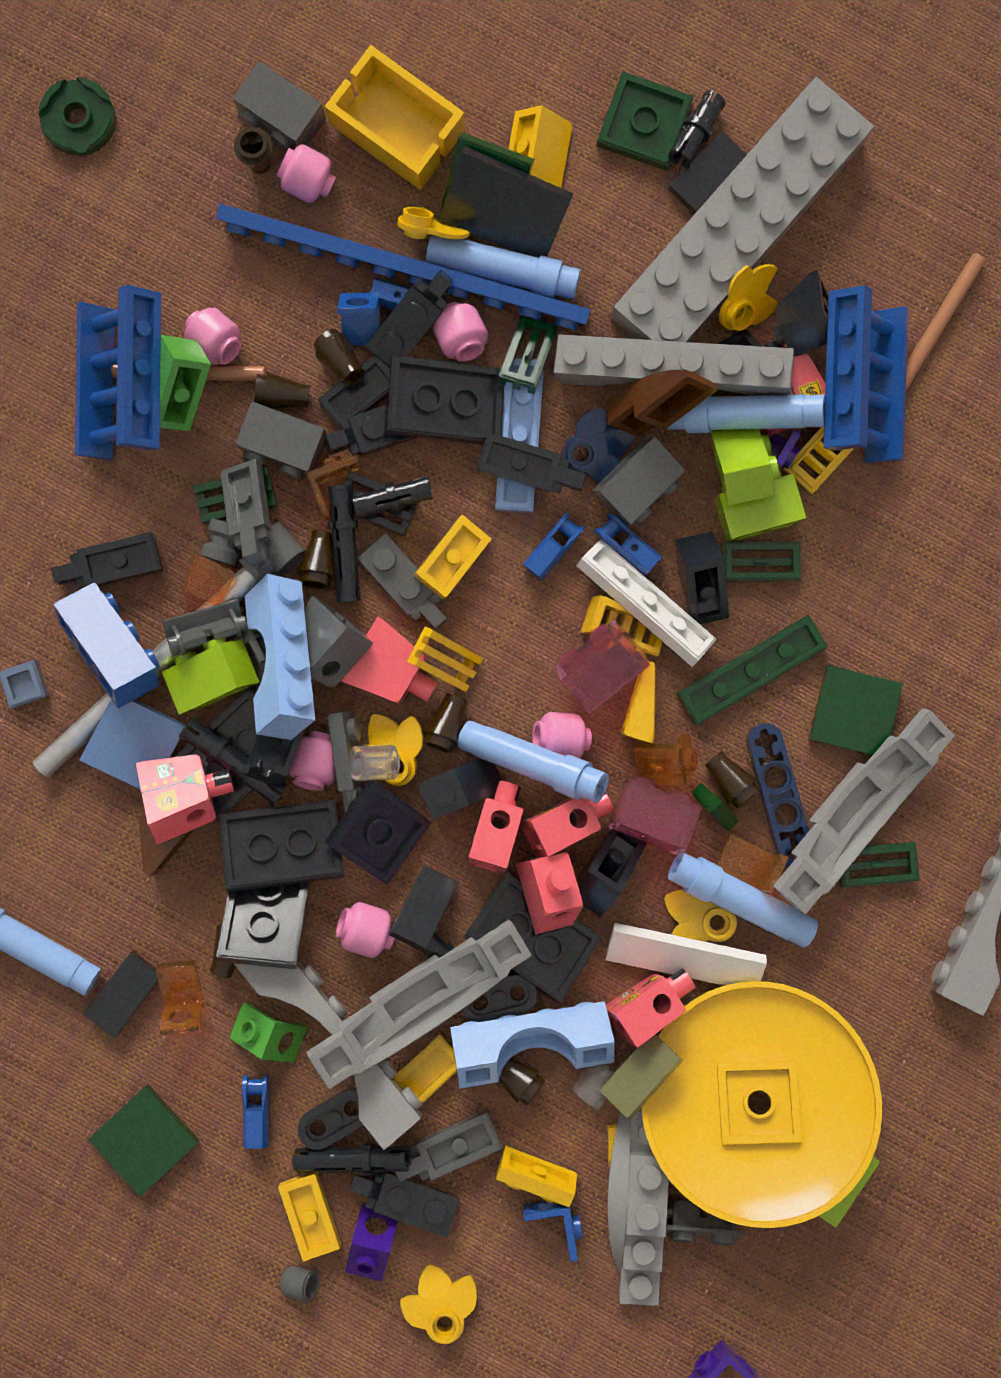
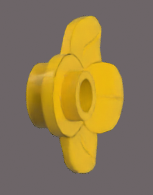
[397,207,469,240]
[719,264,779,331]
[358,714,423,786]
[664,890,737,942]
[400,1265,477,1344]

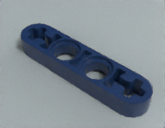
[746,723,809,867]

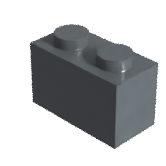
[233,61,326,152]
[235,402,328,480]
[592,437,686,525]

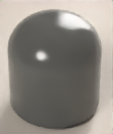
[279,1266,319,1303]

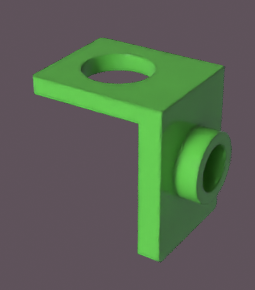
[230,1003,308,1063]

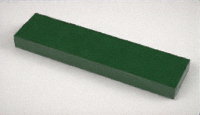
[676,614,828,726]

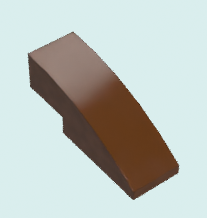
[607,370,717,437]

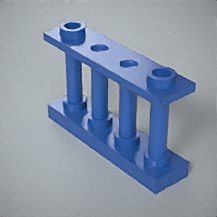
[75,285,161,460]
[824,285,909,463]

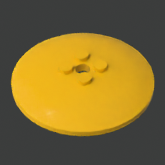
[641,981,882,1228]

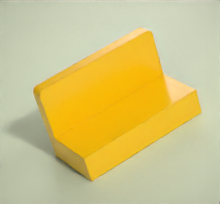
[509,105,572,188]

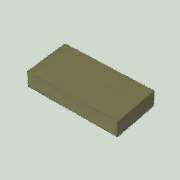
[599,1034,684,1120]

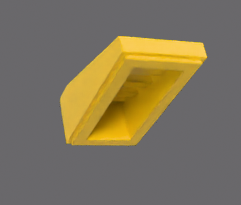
[783,427,854,495]
[581,595,663,657]
[621,661,655,744]

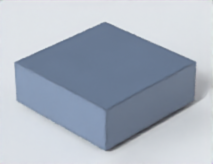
[0,660,50,709]

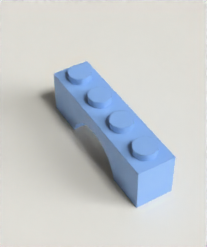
[245,574,315,740]
[450,1001,615,1089]

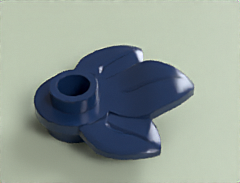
[562,408,635,483]

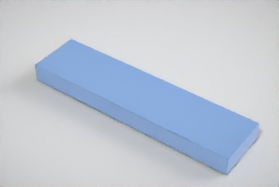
[495,358,544,513]

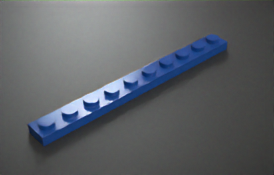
[216,203,590,331]

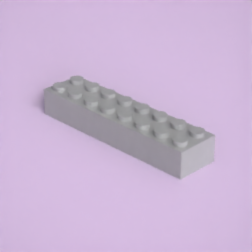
[611,76,875,342]

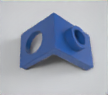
[337,293,380,345]
[523,1201,583,1262]

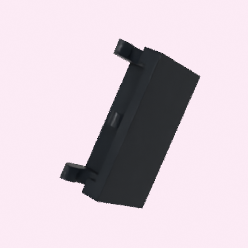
[242,730,304,788]

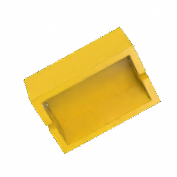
[325,45,466,190]

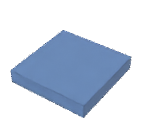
[79,700,186,790]

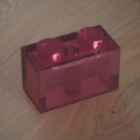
[555,619,650,713]
[607,777,702,855]

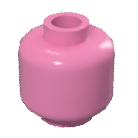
[276,144,336,204]
[433,302,488,362]
[184,308,242,366]
[532,712,592,758]
[288,731,336,791]
[335,902,395,958]

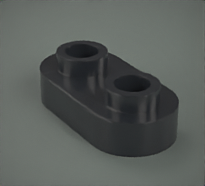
[462,973,537,1022]
[298,1088,363,1150]

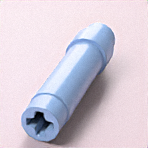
[426,235,581,300]
[667,394,825,433]
[458,721,609,803]
[668,852,818,948]
[0,908,102,996]

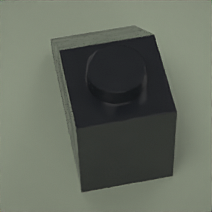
[772,270,829,357]
[675,531,729,624]
[418,758,502,820]
[577,822,647,917]

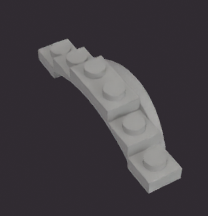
[773,708,955,914]
[306,920,532,1089]
[607,1109,669,1306]

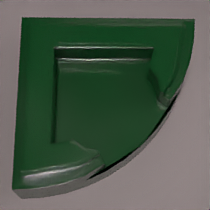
[692,783,739,831]

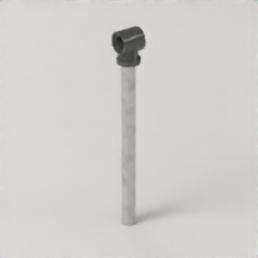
[33,522,306,778]

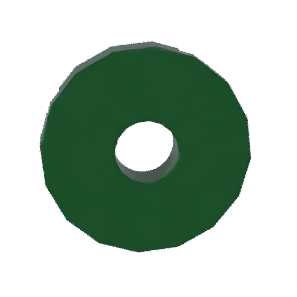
[38,77,116,156]

